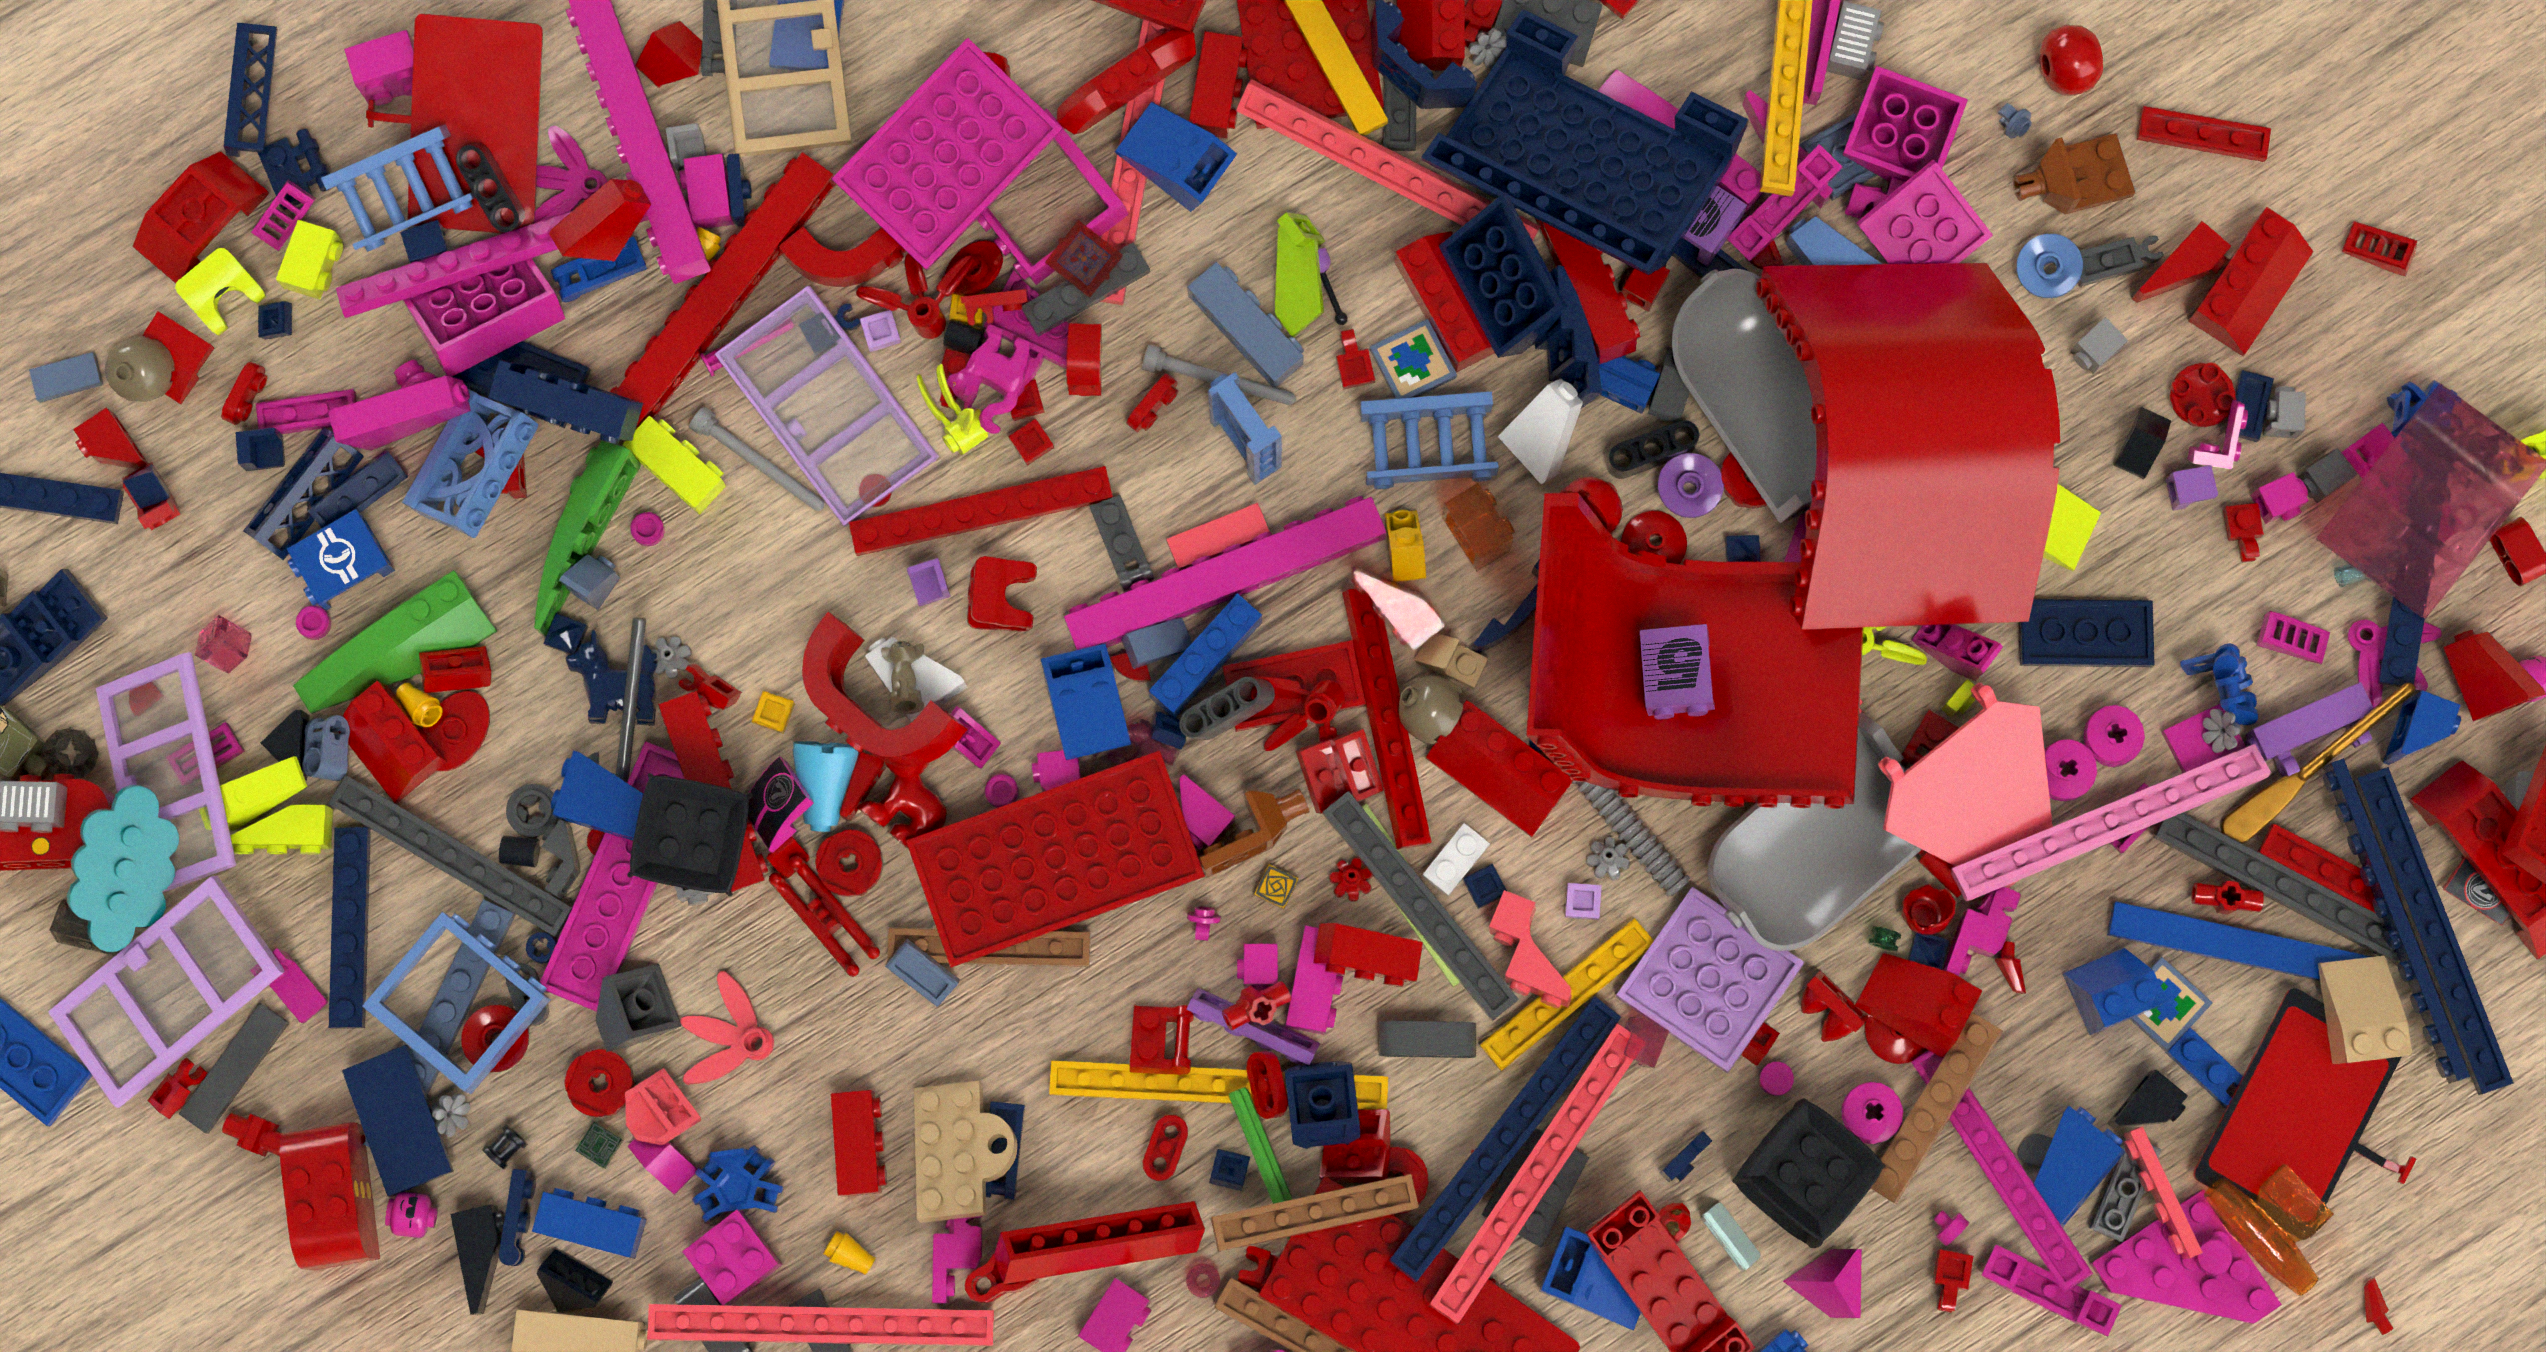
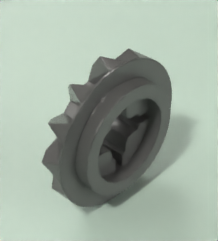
[506,784,558,838]

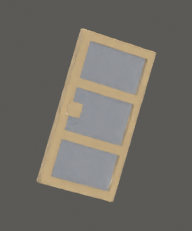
[717,0,852,157]

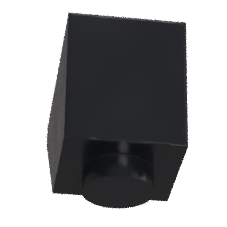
[2107,1069,2188,1128]

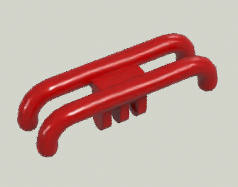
[769,855,880,977]

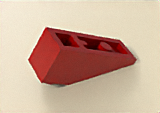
[2132,221,2232,303]

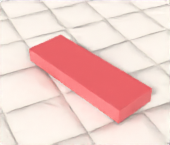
[1166,503,1270,570]

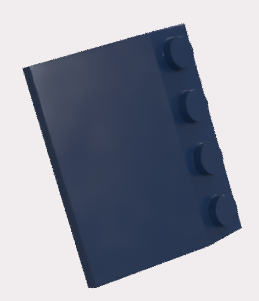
[1439,193,1568,358]

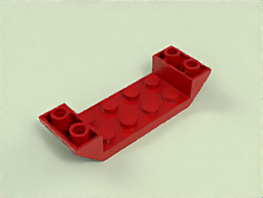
[2409,760,2546,959]
[1585,1190,1755,1352]

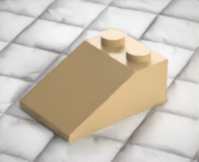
[2318,956,2412,1064]

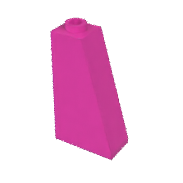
[328,375,471,451]

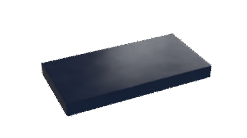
[446,341,591,429]
[2019,599,2155,667]
[342,1045,454,1197]

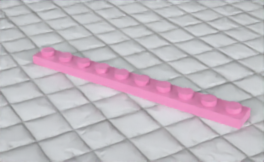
[1951,744,2271,902]

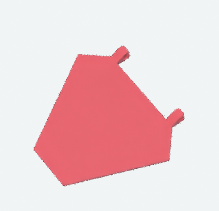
[1878,682,2053,888]

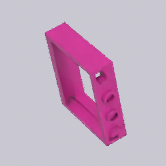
[977,108,1129,285]

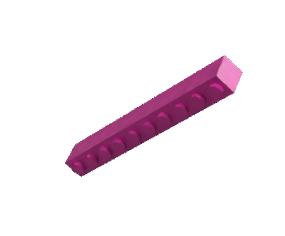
[565,0,711,285]
[1064,496,1386,650]

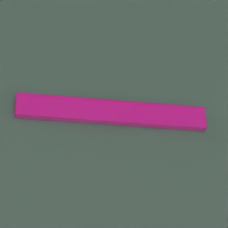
[1911,1050,2093,1293]

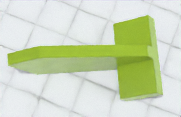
[1275,212,1325,337]

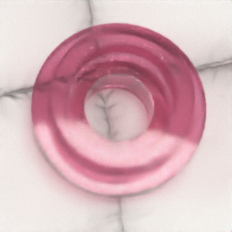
[1186,1263,1220,1298]

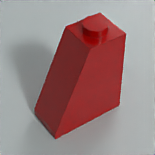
[549,178,651,261]
[2443,629,2546,721]

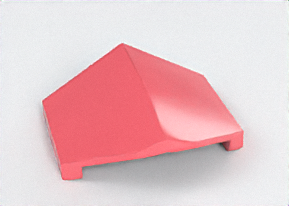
[625,1068,701,1145]

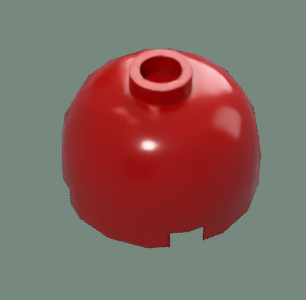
[1560,476,1623,534]

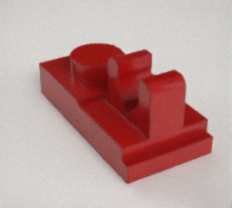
[960,289,1029,325]

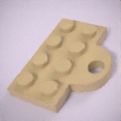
[914,1081,1017,1223]

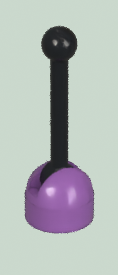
[1318,248,1348,325]

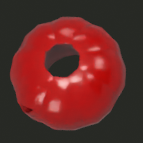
[2039,24,2103,96]

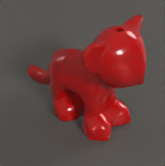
[857,762,947,848]

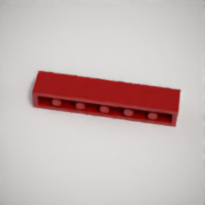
[1535,218,1640,364]
[658,691,768,895]
[994,1201,1205,1284]

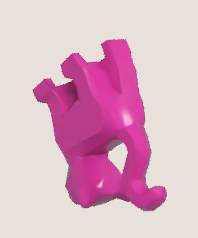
[947,323,1044,434]

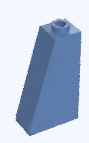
[1786,216,1882,265]

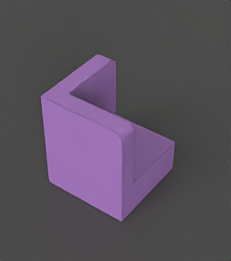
[2165,465,2218,511]
[907,558,951,607]

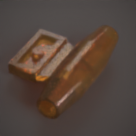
[2204,1164,2334,1296]

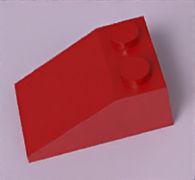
[1854,953,1982,1058]

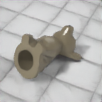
[881,640,924,714]

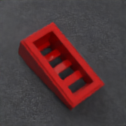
[2342,221,2417,277]
[839,752,886,822]

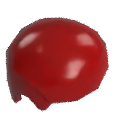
[1902,884,1956,935]

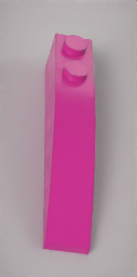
[1598,69,1764,215]

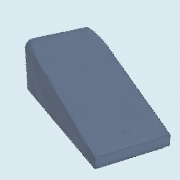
[1121,617,1192,669]

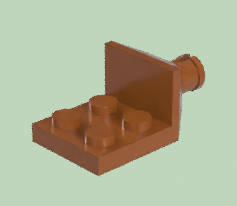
[2013,133,2135,215]
[1200,788,1310,878]

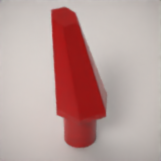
[1995,941,2026,994]
[2364,1278,2394,1335]

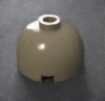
[105,336,175,402]
[1398,676,1463,744]

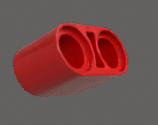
[2489,517,2546,586]

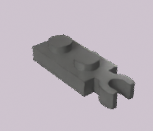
[2078,236,2164,287]

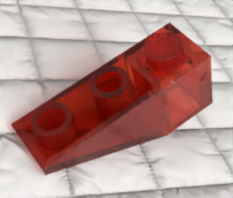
[1351,565,1445,650]

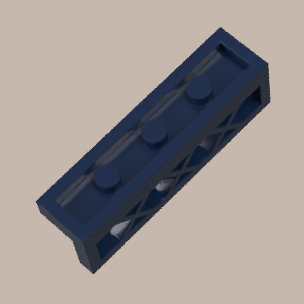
[223,22,278,157]
[243,427,364,560]

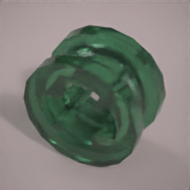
[1868,926,1902,951]

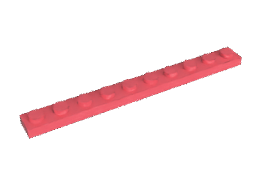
[1097,19,1171,305]
[1236,79,1541,241]
[1429,1023,1645,1325]
[647,1304,994,1346]

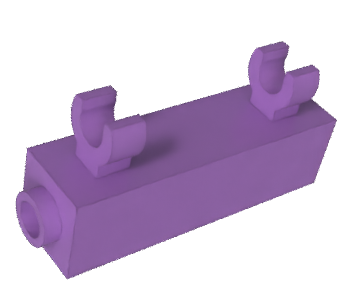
[2245,682,2374,777]

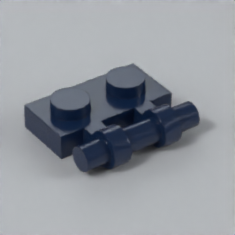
[257,129,331,210]

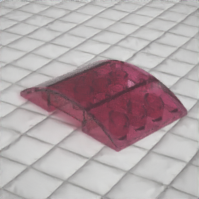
[2316,383,2546,620]

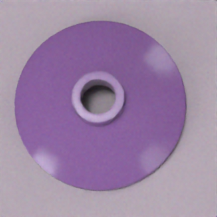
[1658,453,1724,518]

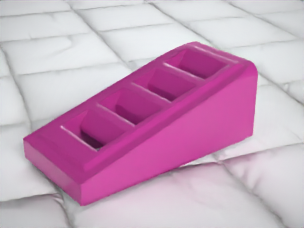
[251,179,316,251]
[2257,611,2330,665]

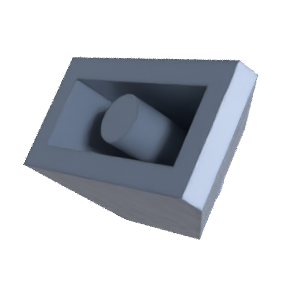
[559,554,620,610]

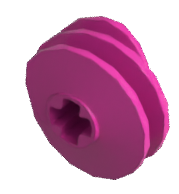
[2083,705,2145,768]
[2044,739,2097,802]
[1841,1082,1903,1144]

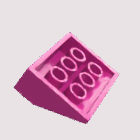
[402,258,566,377]

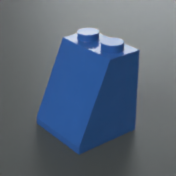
[2062,948,2168,1035]

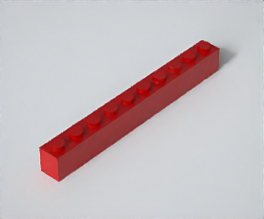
[609,152,836,429]

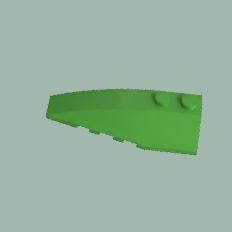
[534,440,641,637]
[293,570,497,714]

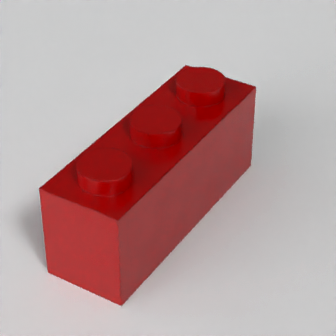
[1189,31,1248,139]
[1313,923,1423,987]
[831,1090,887,1197]

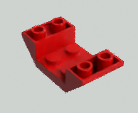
[132,151,269,283]

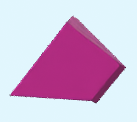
[1783,1249,1862,1318]

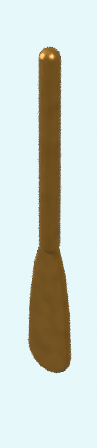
[2221,682,2415,844]

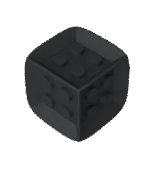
[627,773,752,896]
[1732,1098,1885,1248]

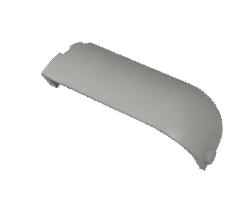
[1672,269,1816,524]
[1707,712,1922,951]

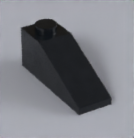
[450,1204,505,1315]

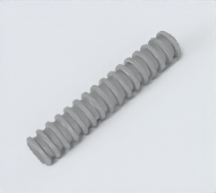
[1566,773,1690,897]

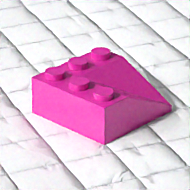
[1843,66,1968,182]

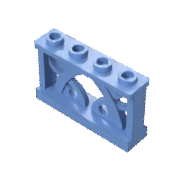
[1208,372,1282,485]
[402,389,538,538]

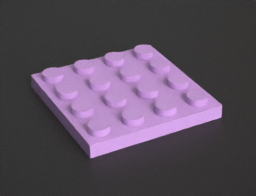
[1616,887,1804,1074]

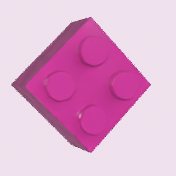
[344,29,414,106]
[682,1209,783,1306]

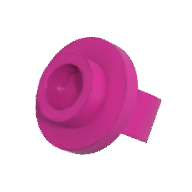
[1187,906,1221,941]

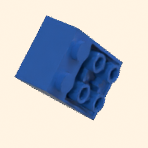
[1114,102,1237,212]
[1041,643,1131,760]
[1539,1226,1640,1331]

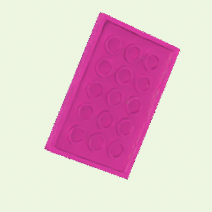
[832,38,1063,271]

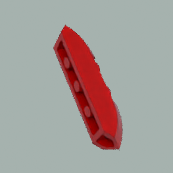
[1057,29,1196,135]

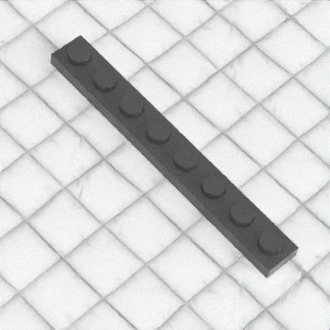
[328,775,572,938]
[1322,791,1519,1021]
[2153,813,2399,964]

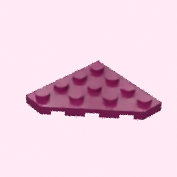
[2089,1189,2282,1324]

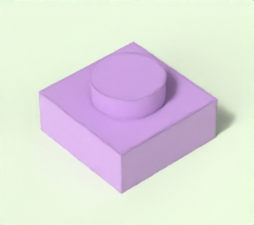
[860,310,901,352]
[1565,883,1601,920]

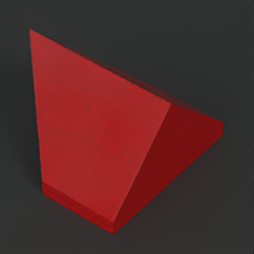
[635,21,702,88]

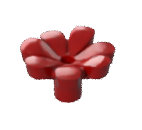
[1329,858,1373,902]

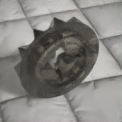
[43,726,99,779]

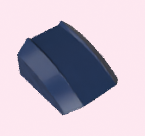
[1285,1061,1360,1149]

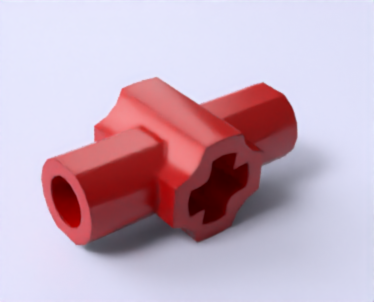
[2191,881,2264,914]
[1222,981,1292,1031]
[222,1113,283,1157]

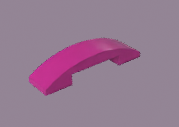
[1727,144,1843,261]
[1981,1244,2122,1337]

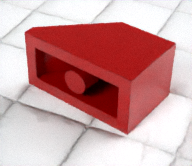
[73,407,148,469]

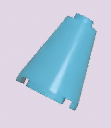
[792,741,859,832]

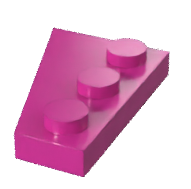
[984,270,1069,369]

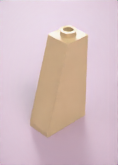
[511,1310,648,1352]

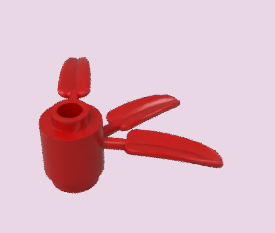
[856,253,975,339]
[1253,677,1345,751]

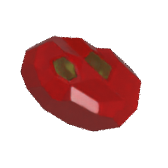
[1658,1203,1691,1244]

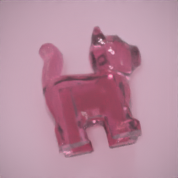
[1107,719,1179,766]

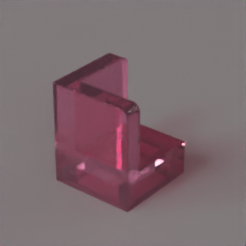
[195,615,252,673]
[1624,1017,1669,1068]

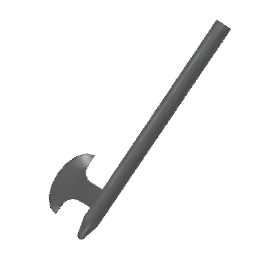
[588,618,646,783]

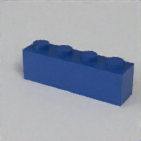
[1149,593,1262,718]

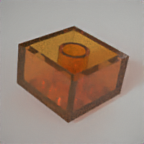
[1442,483,1515,572]

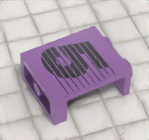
[1684,186,1747,267]
[1640,624,1715,719]

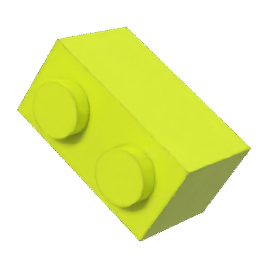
[276,220,343,300]

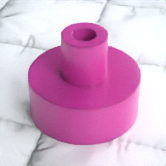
[1933,1210,1970,1246]

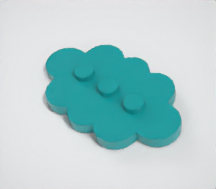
[67,785,179,952]

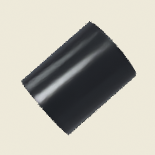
[943,319,985,354]
[499,836,540,868]

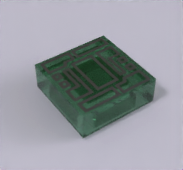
[575,1122,624,1169]

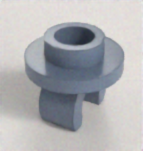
[1998,103,2032,139]

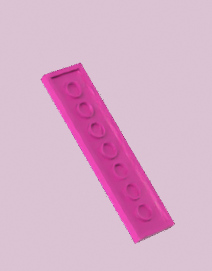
[540,741,684,1012]

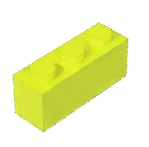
[622,416,726,515]

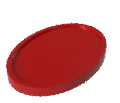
[422,691,490,772]

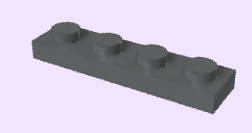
[1022,242,1150,337]

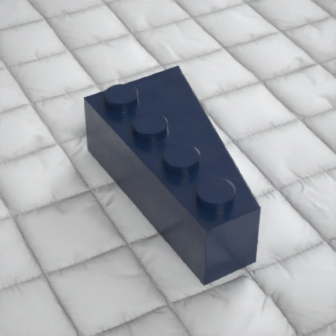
[488,360,643,444]

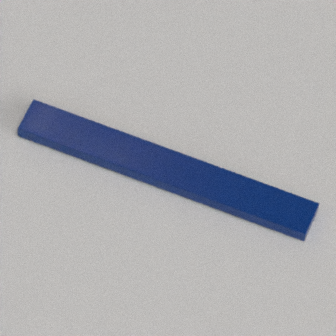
[2107,902,2372,981]

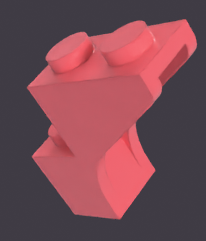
[1489,890,1571,1008]

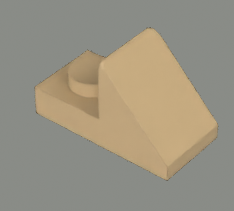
[1414,632,1489,690]

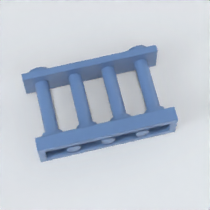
[321,124,476,252]
[1360,391,1499,489]

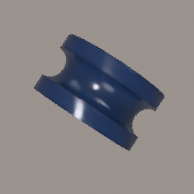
[526,932,557,964]

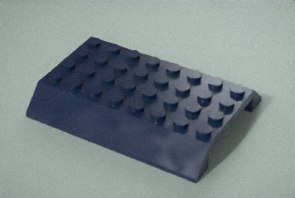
[1421,9,1749,275]

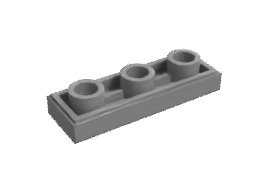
[2089,1145,2162,1243]

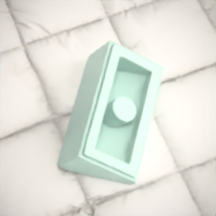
[1701,1202,1761,1271]

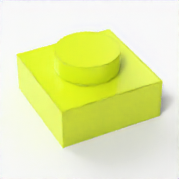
[1941,679,1976,717]

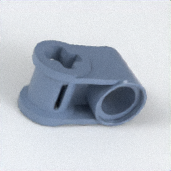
[302,715,350,781]

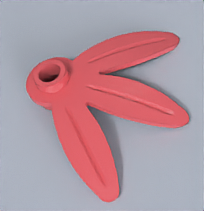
[680,971,774,1085]

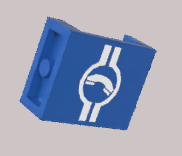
[287,509,395,611]

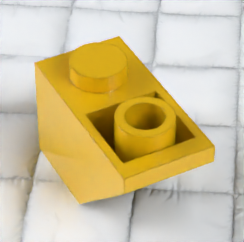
[1384,510,1426,582]

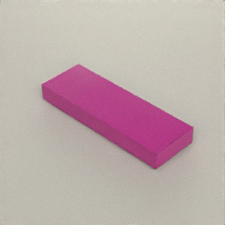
[256,389,357,434]

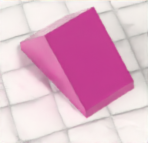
[951,706,1001,769]
[627,1139,697,1195]

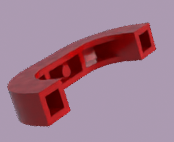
[778,226,907,287]
[802,612,968,767]

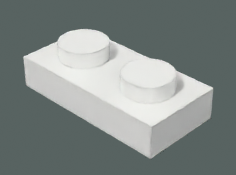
[1422,823,1490,897]

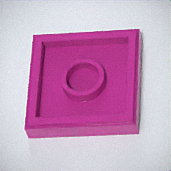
[2161,704,2246,773]

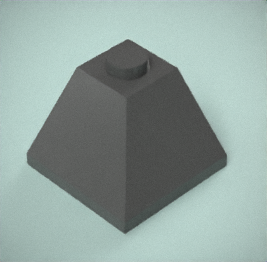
[595,964,681,1052]

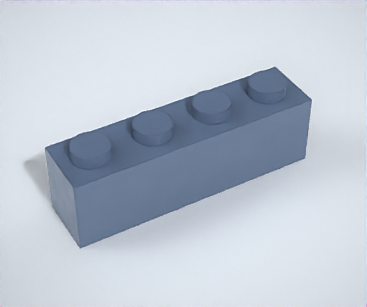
[1187,262,1304,388]

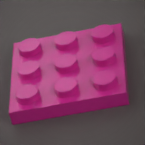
[1856,160,1993,264]

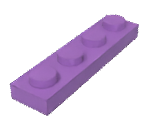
[1186,988,1320,1066]

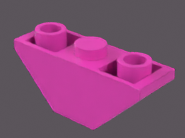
[1912,624,2003,681]

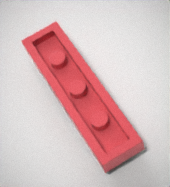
[2123,1126,2203,1259]

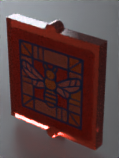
[1045,220,1123,298]

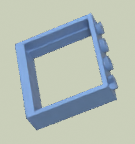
[362,912,551,1094]

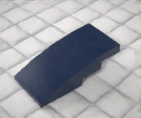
[1535,265,1602,409]
[0,569,108,706]

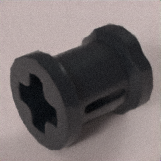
[482,1124,528,1170]

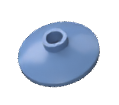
[2017,234,2083,298]

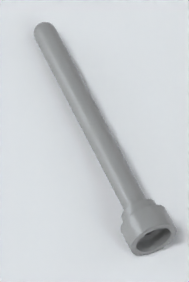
[1142,344,1296,405]
[689,407,824,511]

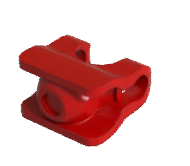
[967,556,1037,632]
[964,1253,1040,1303]

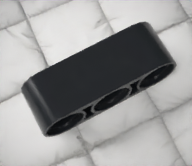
[456,142,525,232]
[1606,420,1700,479]

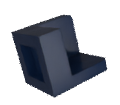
[400,220,448,263]
[235,428,285,471]

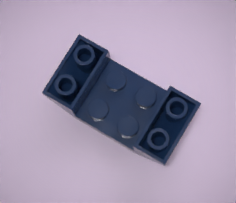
[1370,0,1477,109]

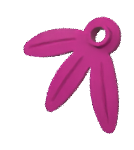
[535,126,607,223]
[2348,620,2442,708]

